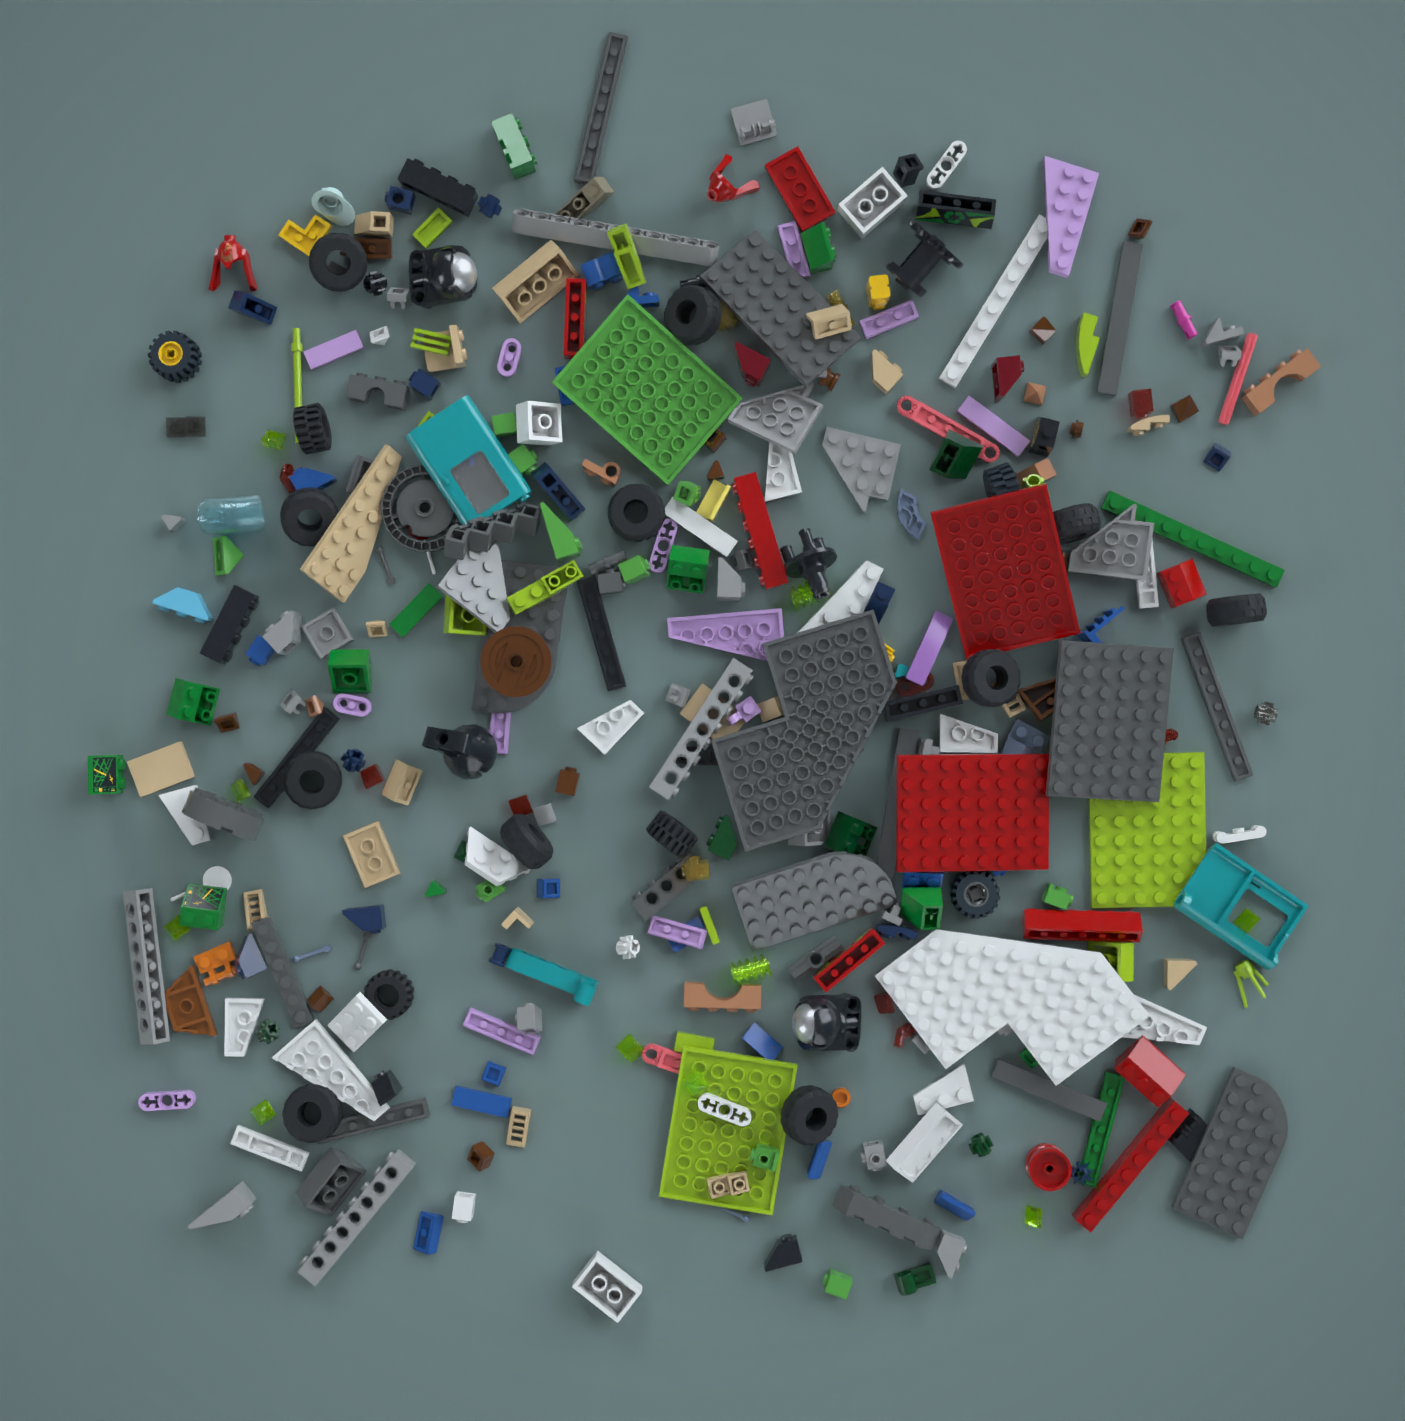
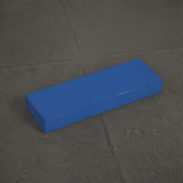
[451,1085,512,1118]

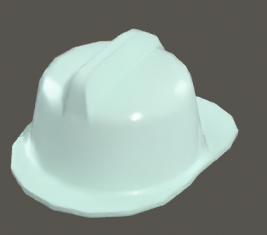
[311,187,355,226]

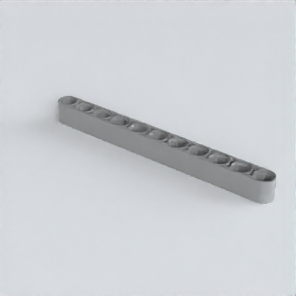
[512,209,719,266]

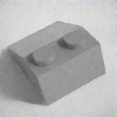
[188,1181,257,1229]

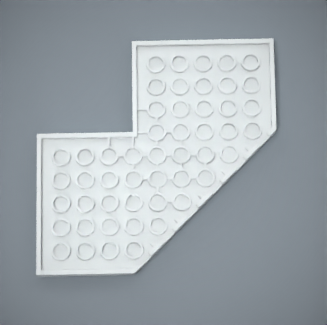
[875,929,1150,1086]

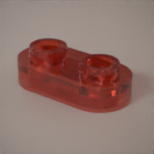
[896,672,934,696]

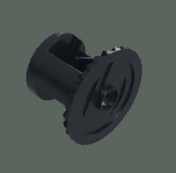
[886,219,964,298]

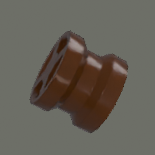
[818,368,841,392]

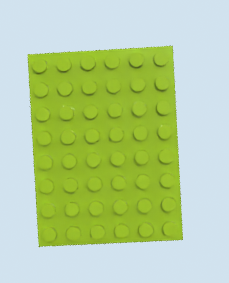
[1088,752,1206,908]
[659,1045,798,1215]

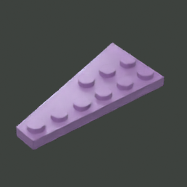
[1043,156,1099,278]
[667,608,784,661]

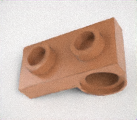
[582,459,621,486]

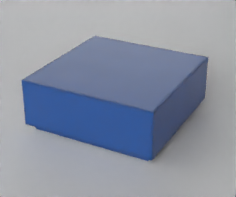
[481,1061,507,1086]

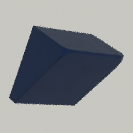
[1203,443,1231,472]

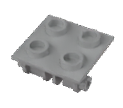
[730,99,777,146]

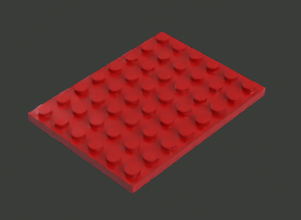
[930,483,1081,660]
[896,754,1049,872]

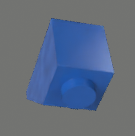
[289,467,337,490]

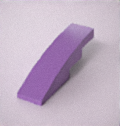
[905,611,953,686]

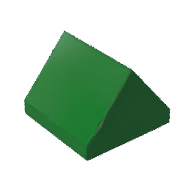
[425,880,447,898]

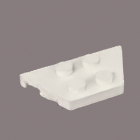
[465,827,531,886]

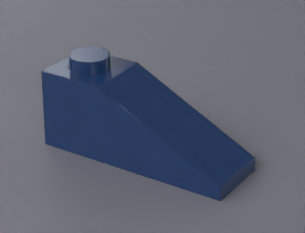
[531,462,585,521]

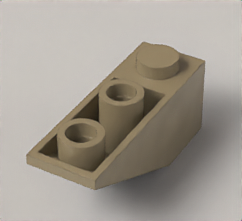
[556,177,614,219]

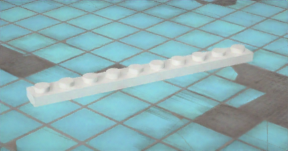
[939,214,1048,388]

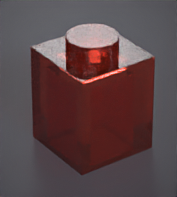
[1128,389,1154,419]

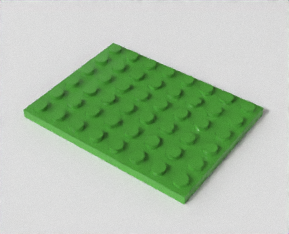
[551,294,743,485]

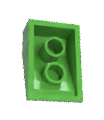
[540,502,583,562]

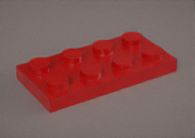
[764,146,836,232]

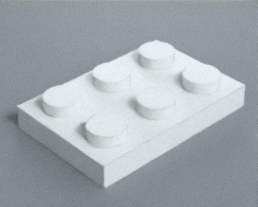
[327,992,387,1052]

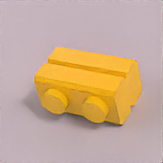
[866,274,891,310]

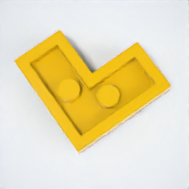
[278,214,332,257]

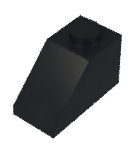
[371,1070,403,1107]
[764,1234,803,1272]

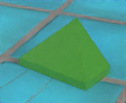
[213,536,244,576]

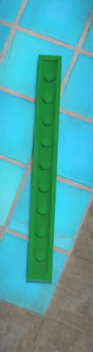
[1101,491,1285,588]

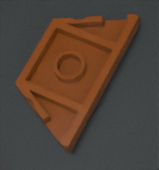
[164,965,218,1036]

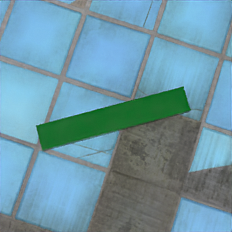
[1078,1070,1125,1188]

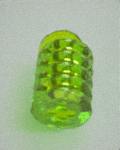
[789,581,832,611]
[730,954,772,985]

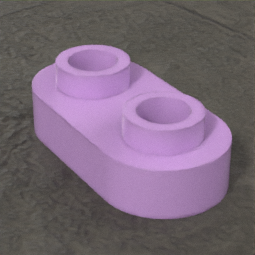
[497,338,522,377]
[333,694,372,717]

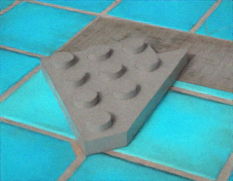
[728,382,823,454]
[822,427,901,512]
[1068,504,1154,581]
[436,541,510,633]

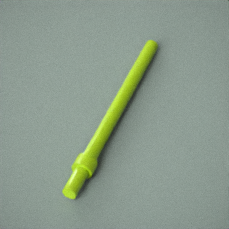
[291,328,303,444]

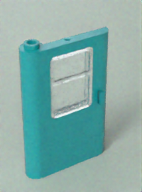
[405,395,532,525]

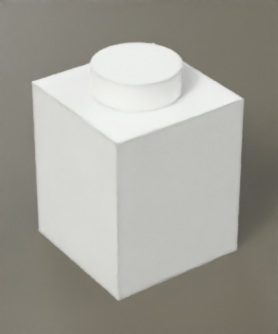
[452,1191,476,1223]

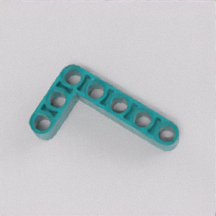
[505,948,599,1006]

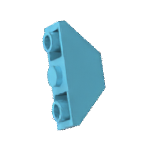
[153,587,213,624]

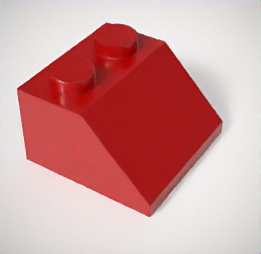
[1156,559,1207,608]

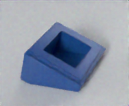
[537,878,560,899]

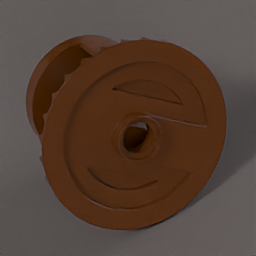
[481,626,552,697]

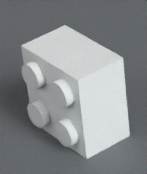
[516,401,562,446]

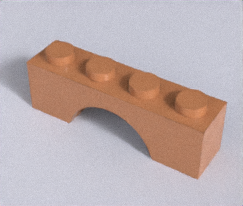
[1241,348,1321,416]
[684,981,762,1012]

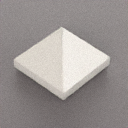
[369,326,390,345]

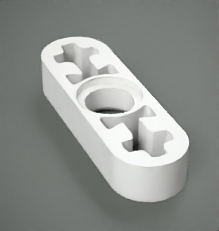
[926,141,967,191]
[698,1093,751,1126]

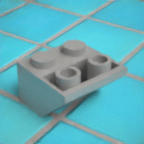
[262,610,302,655]

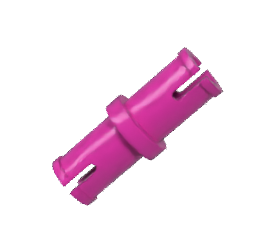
[1170,300,1198,340]

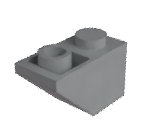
[935,1229,967,1279]

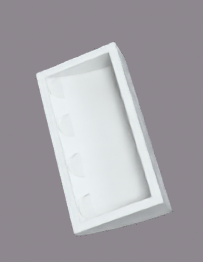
[886,1102,963,1183]

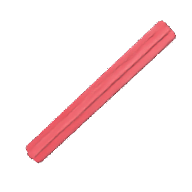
[1218,333,1258,425]

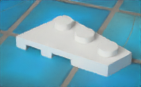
[765,442,802,502]
[577,700,644,755]
[939,714,998,753]
[159,785,212,845]
[224,998,265,1057]
[913,1063,974,1115]

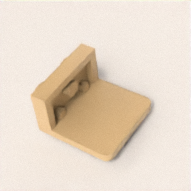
[422,324,468,373]

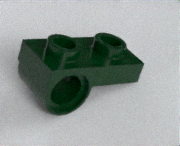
[894,1262,937,1296]

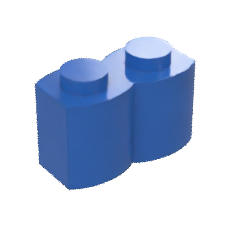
[580,252,623,291]

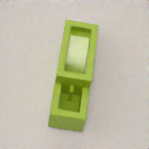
[607,223,646,289]
[1076,312,1100,378]

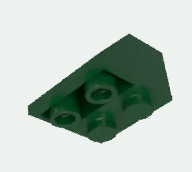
[929,429,983,479]
[824,811,878,856]
[706,814,737,861]

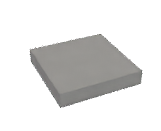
[301,607,354,660]

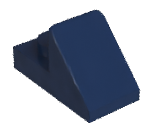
[864,581,895,624]

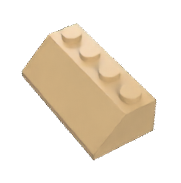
[492,240,579,324]

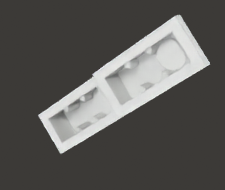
[665,497,738,557]

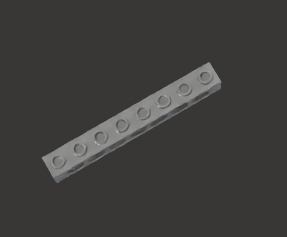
[649,658,754,800]
[123,888,170,1045]
[298,1149,416,1286]

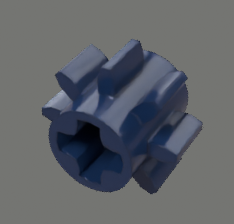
[477,194,502,218]
[341,749,366,772]
[1071,1161,1094,1186]

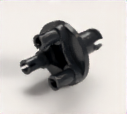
[780,528,837,600]

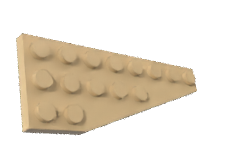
[300,445,402,603]

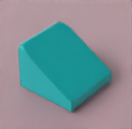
[894,664,910,678]

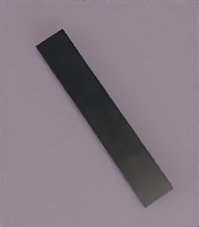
[577,576,626,692]
[253,707,340,809]

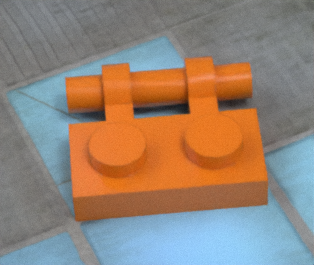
[193,941,237,986]

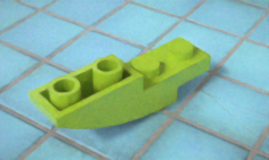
[506,560,584,616]

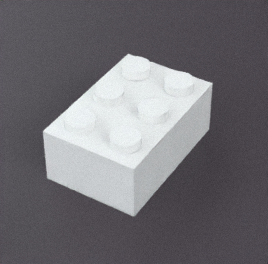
[837,167,907,239]
[572,1250,643,1323]

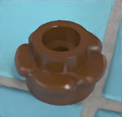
[1069,420,1084,438]

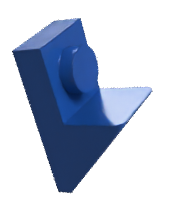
[621,286,659,308]

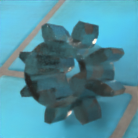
[1254,701,1278,725]

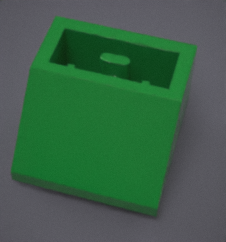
[800,222,837,274]
[666,545,710,594]
[166,678,220,726]
[900,887,943,930]

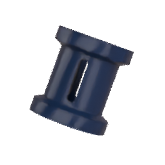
[488,943,511,967]

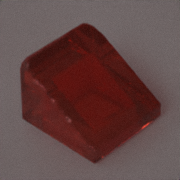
[508,794,533,815]
[874,991,895,1014]

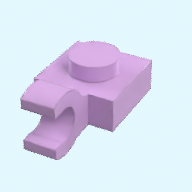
[727,696,761,726]

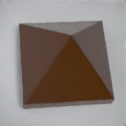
[1128,218,1152,238]

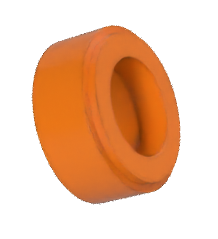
[831,1087,851,1108]

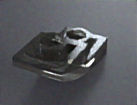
[166,416,206,438]

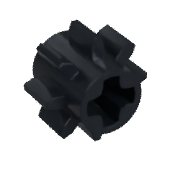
[363,271,388,296]

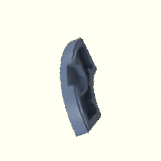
[897,489,927,541]

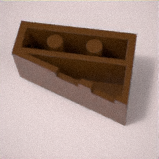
[1018,677,1056,723]

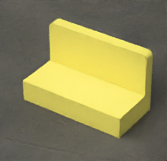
[696,479,731,522]

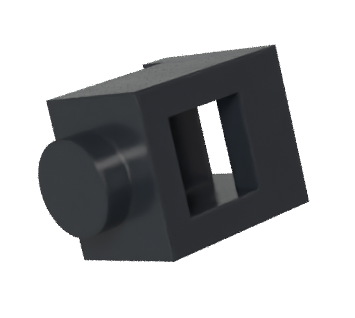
[893,153,924,187]

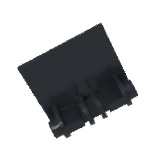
[1168,1108,1207,1162]

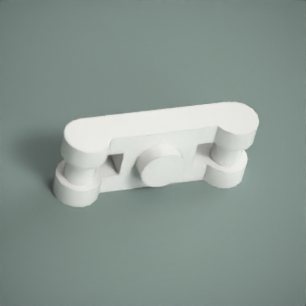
[1212,825,1266,844]

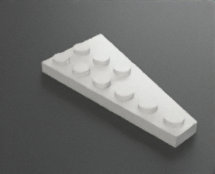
[797,561,884,633]
[1122,995,1207,1045]
[272,1019,390,1121]

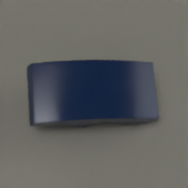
[876,924,919,940]

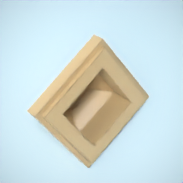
[366,620,388,638]

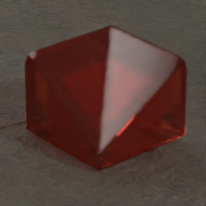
[360,764,385,789]

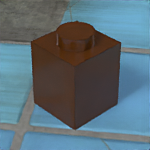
[555,766,580,796]

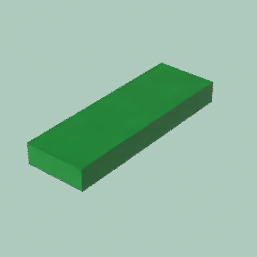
[389,583,443,638]

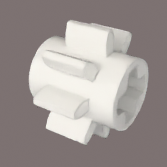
[616,935,640,959]

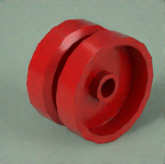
[1025,1143,1072,1191]

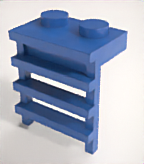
[1077,606,1125,643]

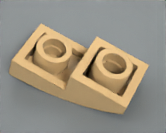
[1127,415,1170,436]
[706,1171,750,1199]

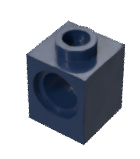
[384,186,416,215]
[409,369,441,400]

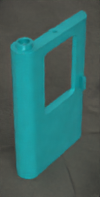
[1174,843,1309,970]

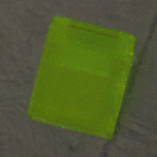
[230,779,250,802]
[616,1034,644,1063]

